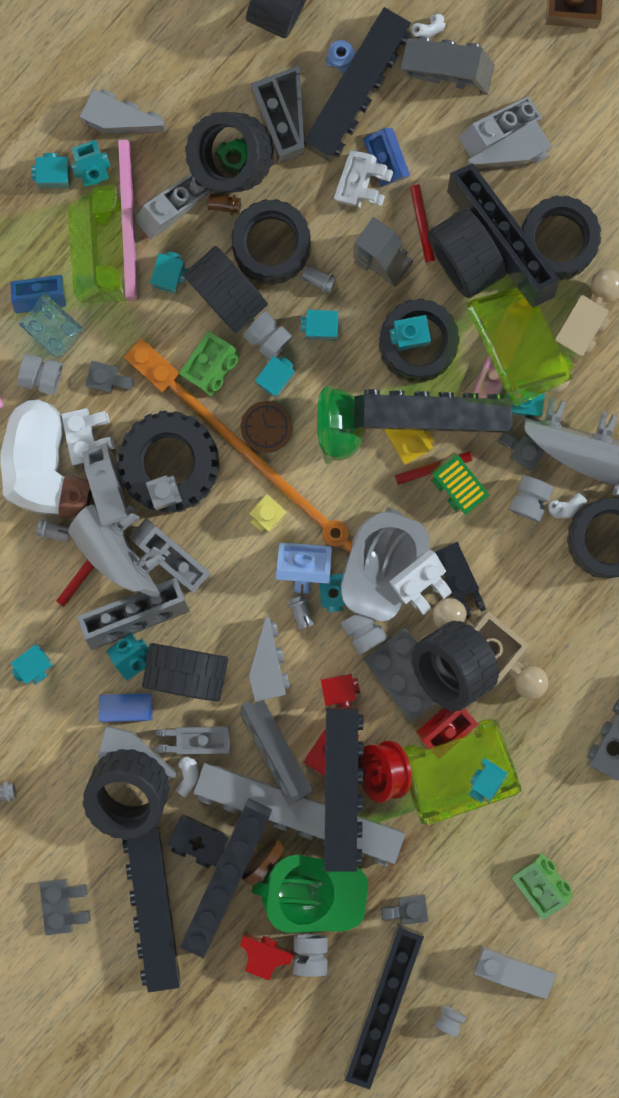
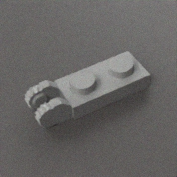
[156,726,230,754]

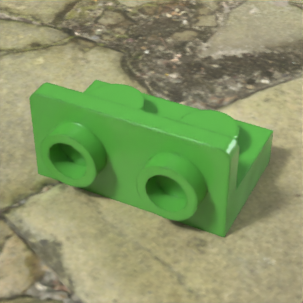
[179,331,241,397]
[511,853,573,920]

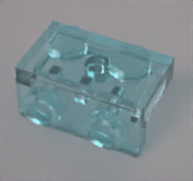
[19,294,84,359]

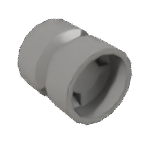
[243,311,293,361]
[17,353,63,396]
[508,475,554,522]
[340,613,388,655]
[293,934,328,977]

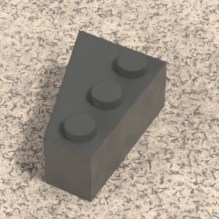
[401,36,494,95]
[251,65,304,164]
[353,217,413,287]

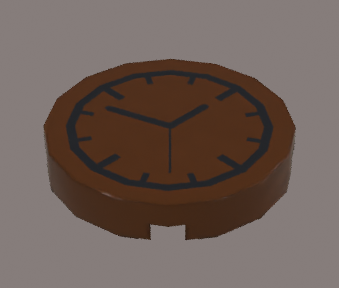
[240,401,293,454]
[242,838,284,885]

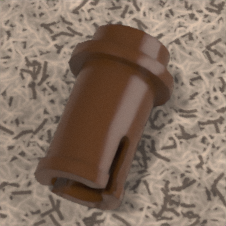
[207,193,241,216]

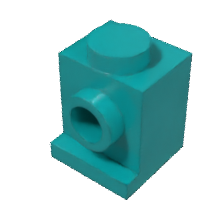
[319,573,346,613]
[468,758,507,803]

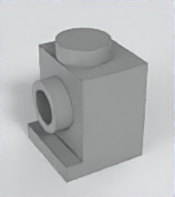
[146,476,182,510]

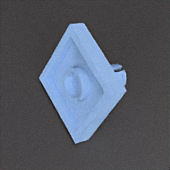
[276,542,332,594]

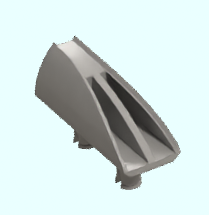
[524,397,619,486]
[68,504,165,598]

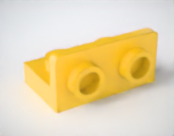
[383,429,434,465]

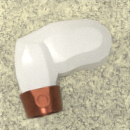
[0,400,92,518]

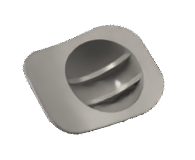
[341,507,430,621]

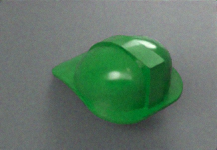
[317,386,366,464]
[252,855,368,933]

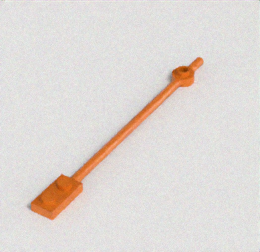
[124,338,353,554]

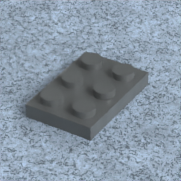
[363,628,436,722]

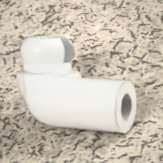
[412,14,446,38]
[548,493,587,519]
[175,756,200,797]

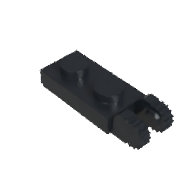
[435,542,486,619]

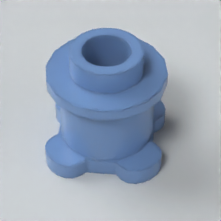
[326,40,356,74]

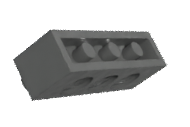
[77,578,190,651]
[586,699,619,781]

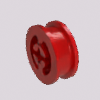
[358,740,412,803]

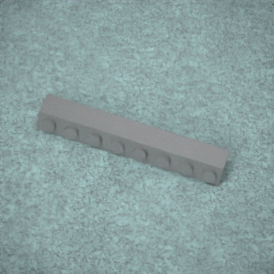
[194,762,405,866]

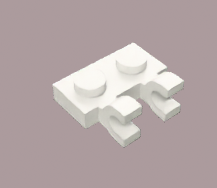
[334,150,393,207]
[61,408,116,466]
[389,550,452,615]

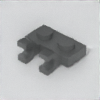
[39,878,91,935]

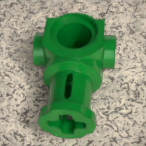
[215,136,248,176]

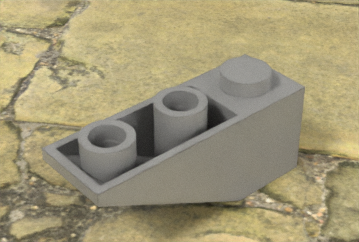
[80,89,166,134]
[458,96,542,158]
[135,174,213,240]
[82,443,128,527]
[249,617,290,701]
[98,726,177,779]

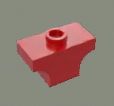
[240,933,293,980]

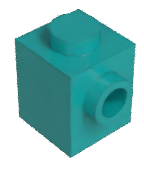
[31,153,70,188]
[150,251,188,294]
[301,309,338,341]
[389,315,431,351]
[255,355,295,399]
[506,386,545,419]
[10,644,54,685]

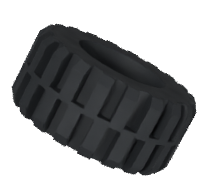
[117,410,220,513]

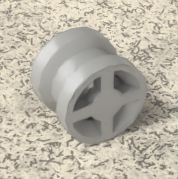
[434,1005,467,1037]

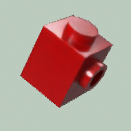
[320,673,360,708]

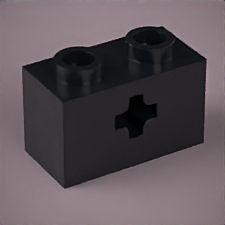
[168,814,230,868]

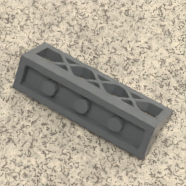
[239,700,313,806]

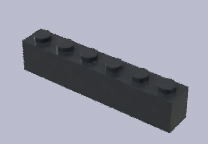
[304,7,412,162]
[447,163,559,308]
[354,389,512,433]
[324,708,364,872]
[180,798,273,959]
[122,826,181,993]
[344,924,424,1090]

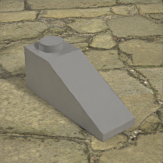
[466,120,552,169]
[129,518,210,593]
[472,945,556,999]

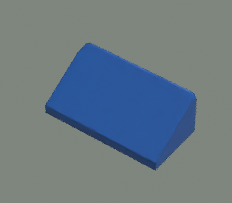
[363,128,410,187]
[10,275,66,313]
[99,693,153,722]

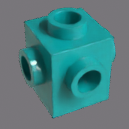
[71,140,111,187]
[106,632,149,681]

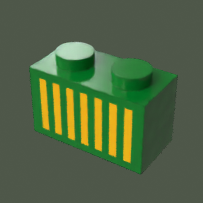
[430,452,490,515]

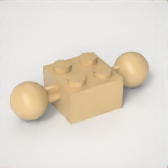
[537,268,619,393]
[433,598,549,700]

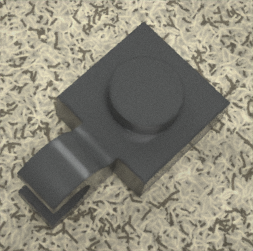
[85,361,134,394]
[498,432,545,472]
[381,894,428,925]

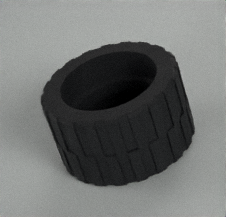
[245,0,306,39]
[185,112,274,193]
[521,195,602,281]
[231,199,311,285]
[427,208,507,299]
[183,246,268,333]
[379,299,460,383]
[567,498,619,579]
[411,620,499,711]
[142,643,228,702]
[83,749,170,840]

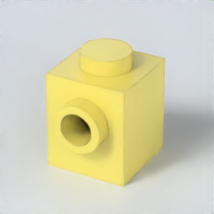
[249,494,287,533]

